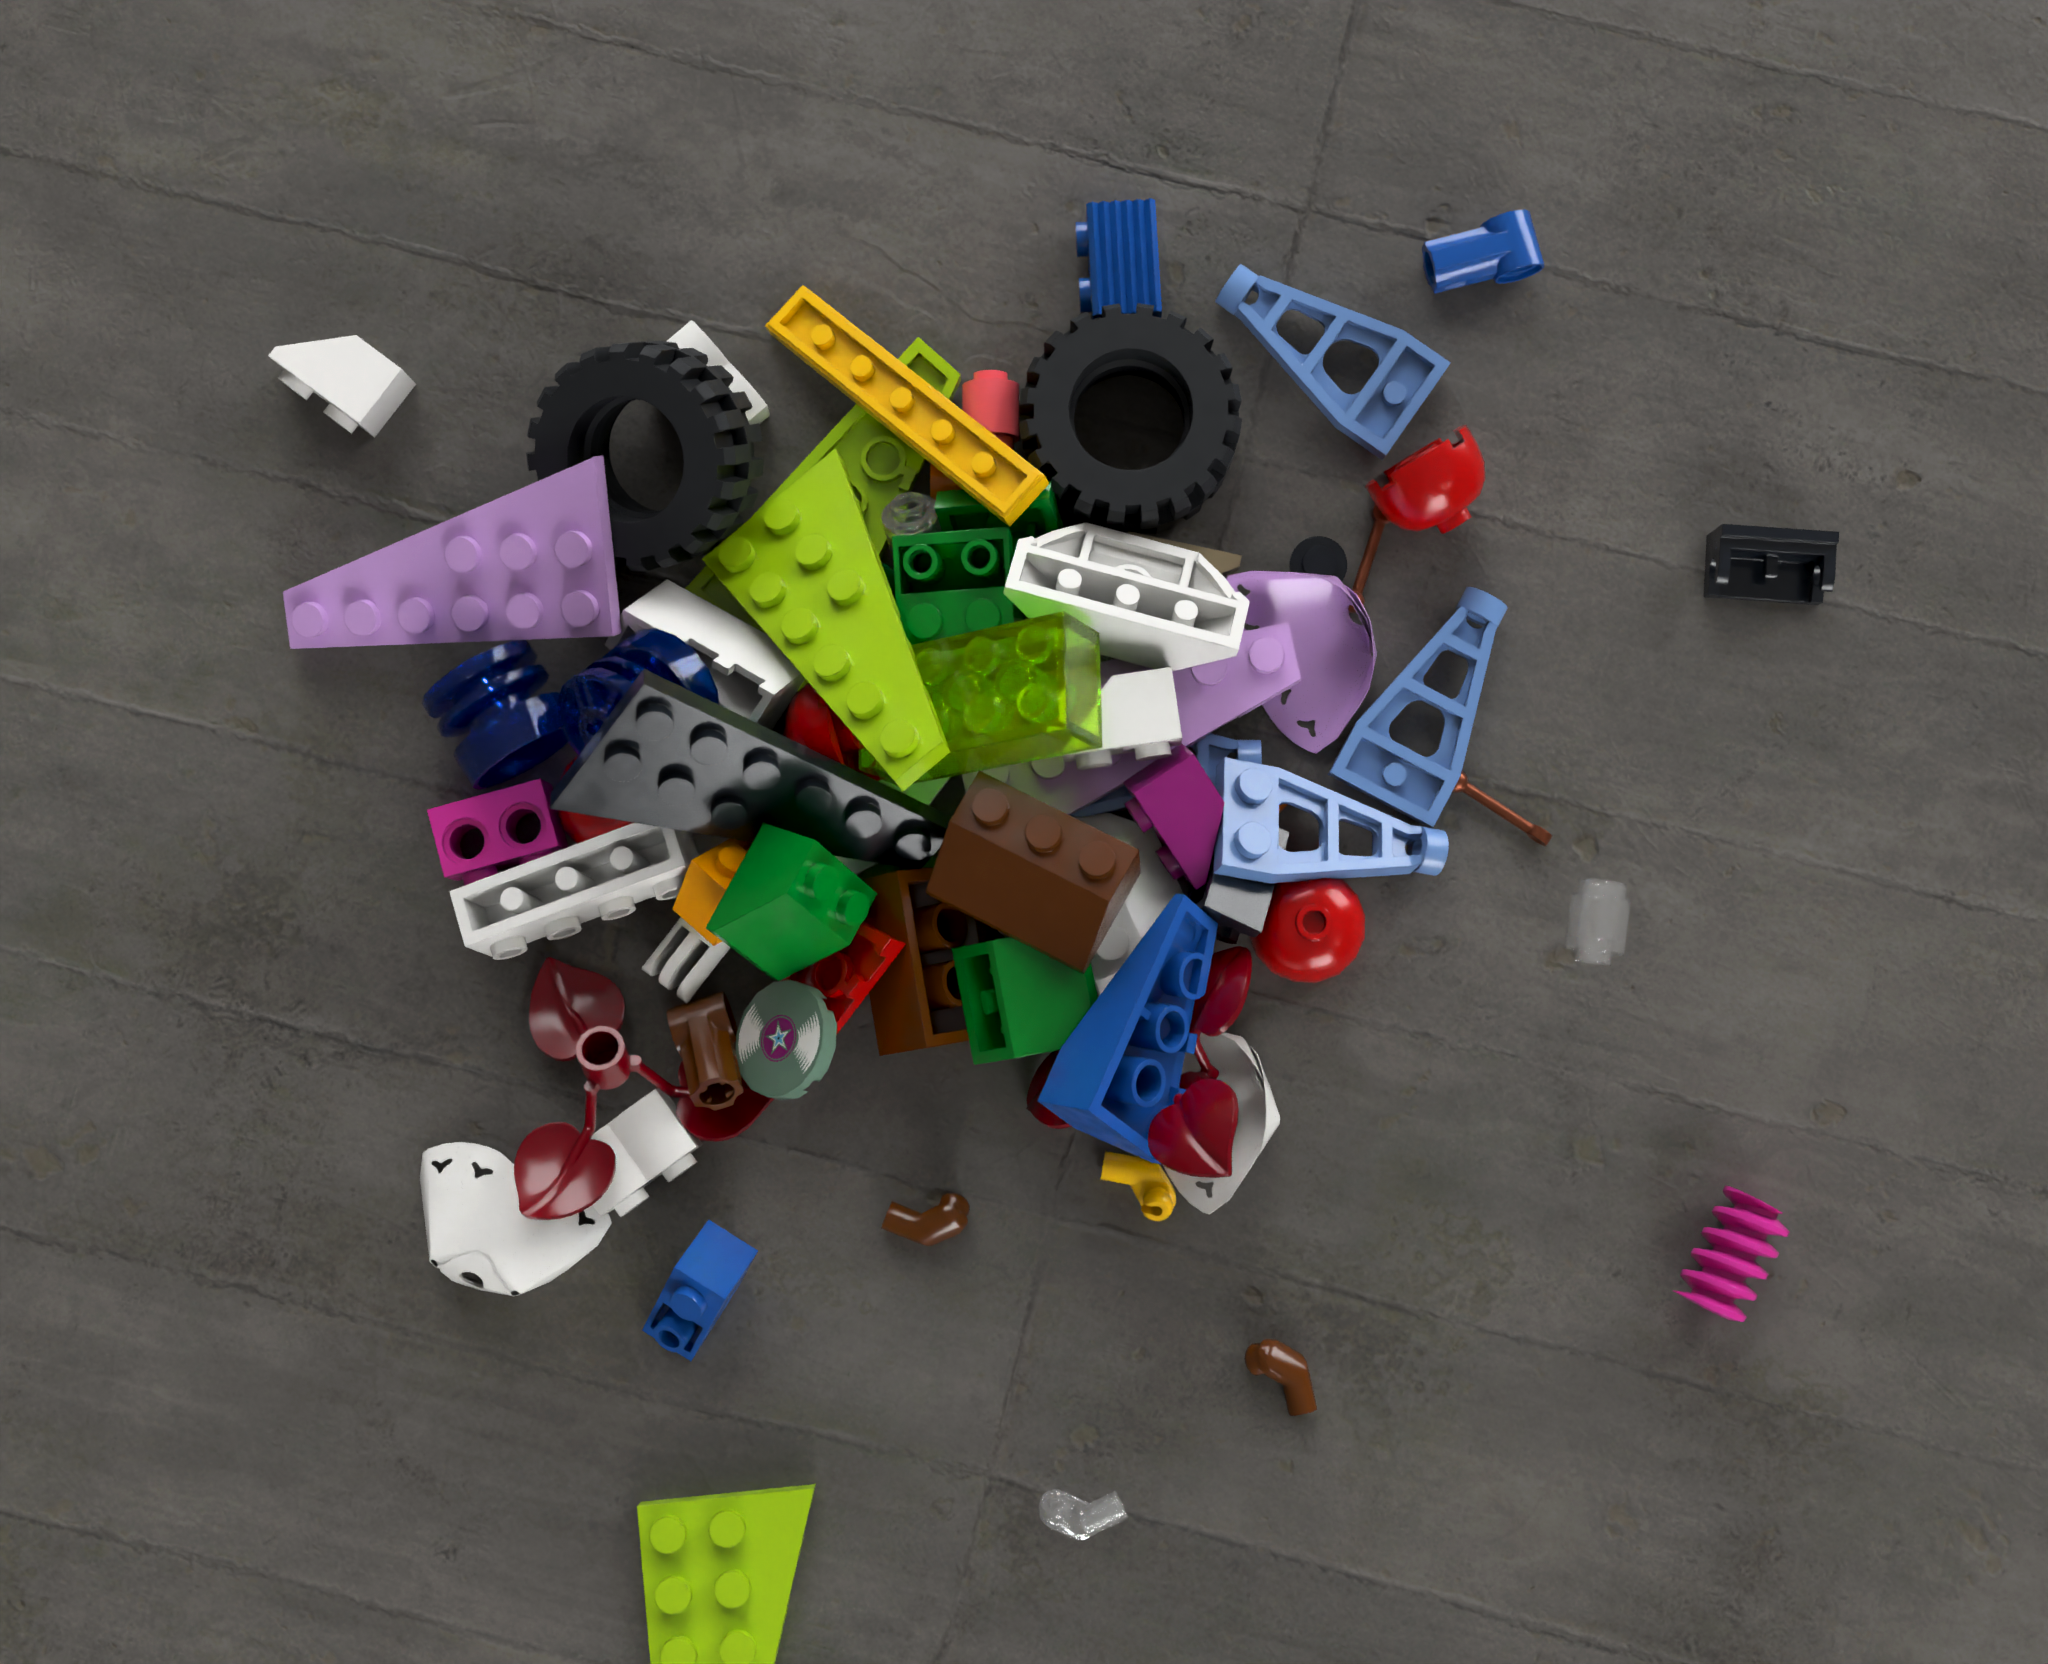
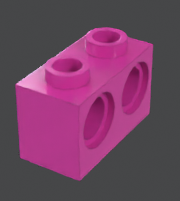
[427,778,568,886]

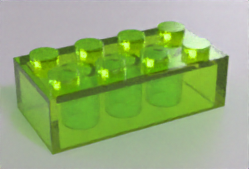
[859,611,1103,787]

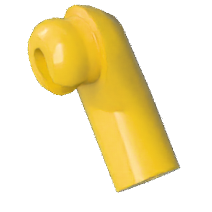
[1100,1151,1176,1221]

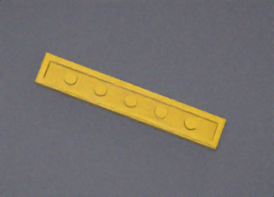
[765,285,1049,527]

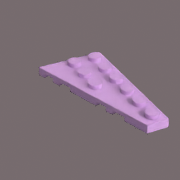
[283,455,622,649]
[945,622,1301,815]

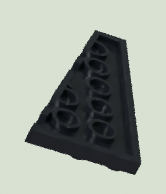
[550,669,952,869]

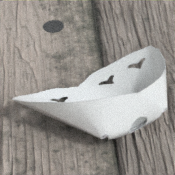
[1163,1032,1280,1215]
[420,1142,612,1296]

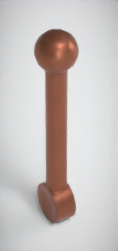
[1347,504,1390,613]
[1452,771,1552,846]

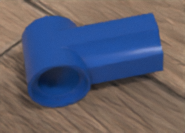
[1422,209,1544,294]

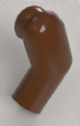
[881,1193,970,1246]
[1244,1339,1317,1416]

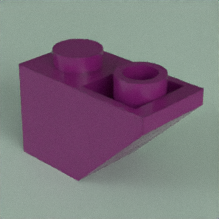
[1123,743,1225,890]

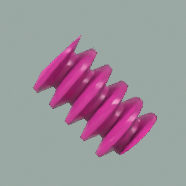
[1672,1185,1790,1322]

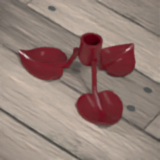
[1026,946,1252,1178]
[514,957,774,1220]

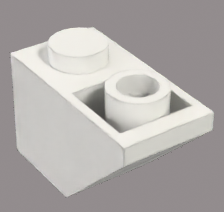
[268,335,416,438]
[1061,667,1182,770]

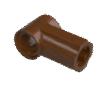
[666,991,744,1111]

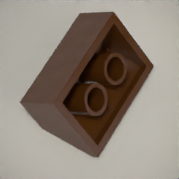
[926,770,1141,974]
[862,867,995,1056]

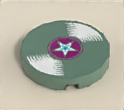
[735,980,837,1100]

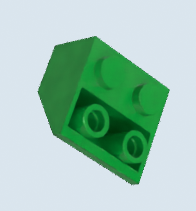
[892,526,1026,658]
[952,937,1098,1065]

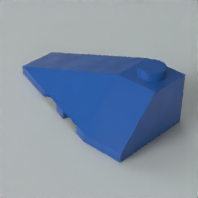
[1037,893,1218,1165]

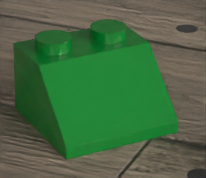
[706,823,877,981]

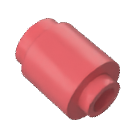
[962,370,1019,450]

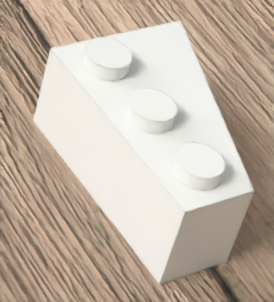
[605,579,805,730]

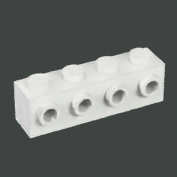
[449,823,699,960]

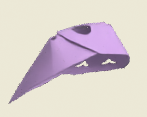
[1226,571,1377,754]

